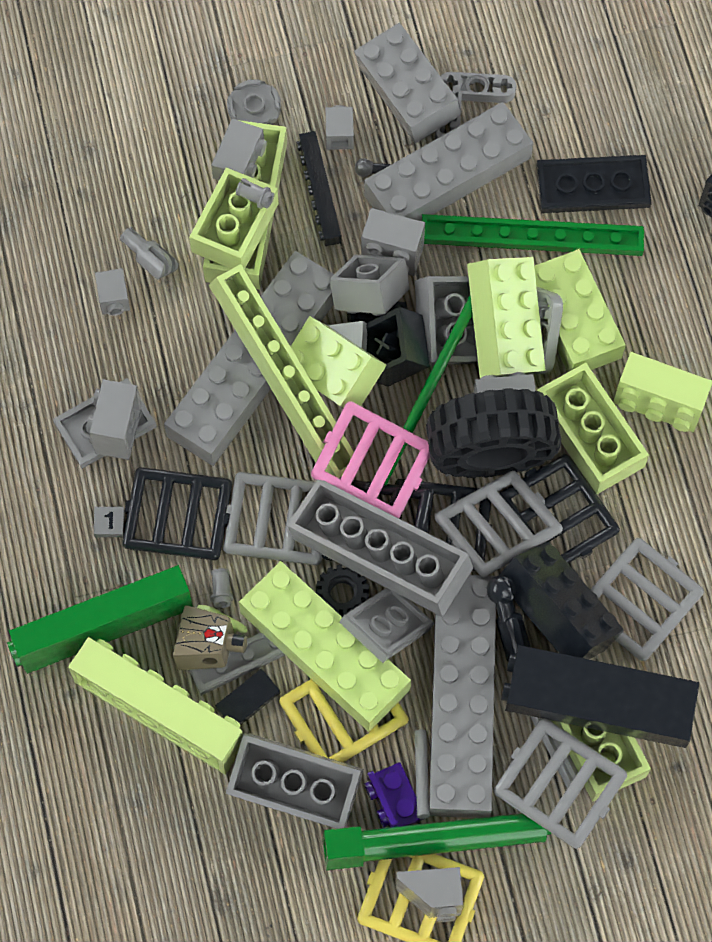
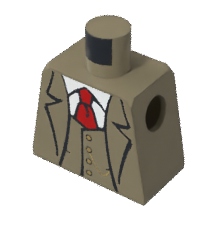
[173,606,247,670]

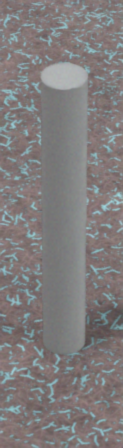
[414,729,430,819]

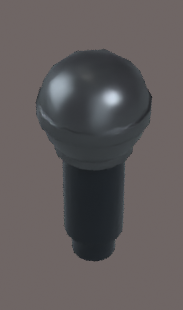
[355,158,391,177]

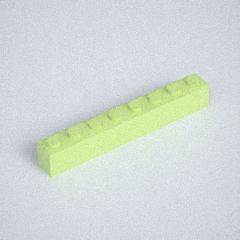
[209,264,354,478]

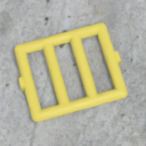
[279,679,409,763]
[357,854,484,942]

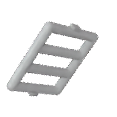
[435,471,563,577]
[223,472,322,565]
[590,538,704,661]
[494,718,627,849]

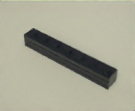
[296,131,342,247]

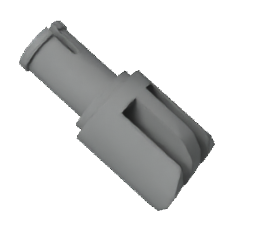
[120,227,179,280]

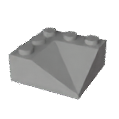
[415,276,478,365]

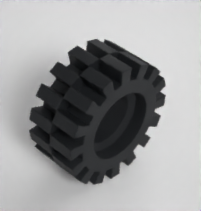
[316,564,369,617]

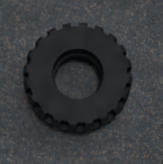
[426,388,561,478]

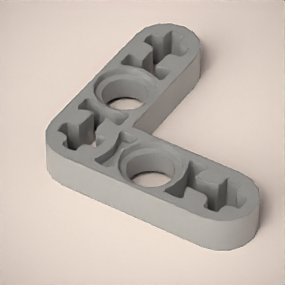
[435,72,517,140]
[533,287,563,374]

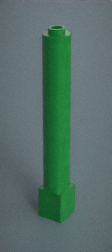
[322,813,551,871]

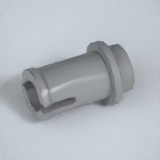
[236,178,274,209]
[210,568,234,608]

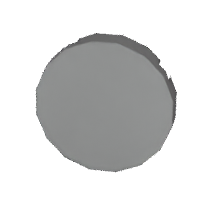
[227,80,281,125]

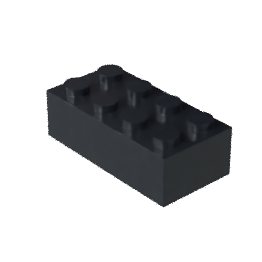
[499,541,624,660]

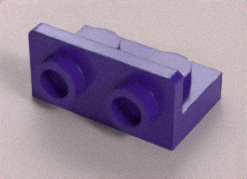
[364,762,424,828]

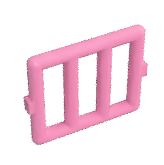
[311,402,430,518]

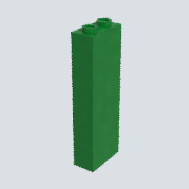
[7,565,193,674]

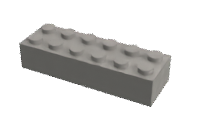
[364,102,533,221]
[287,480,473,617]

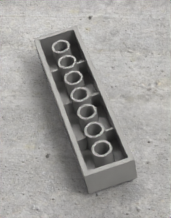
[164,251,334,466]
[429,575,496,818]

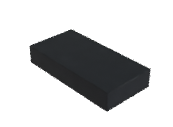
[215,668,281,725]

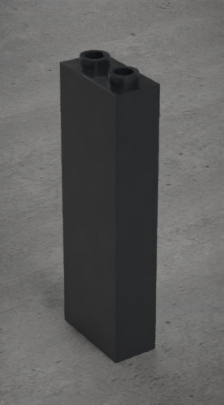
[501,645,700,748]

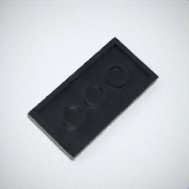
[536,155,652,214]

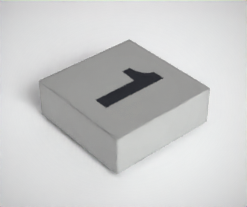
[94,507,125,538]

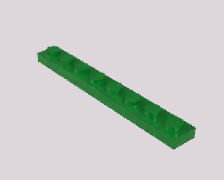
[422,214,644,256]

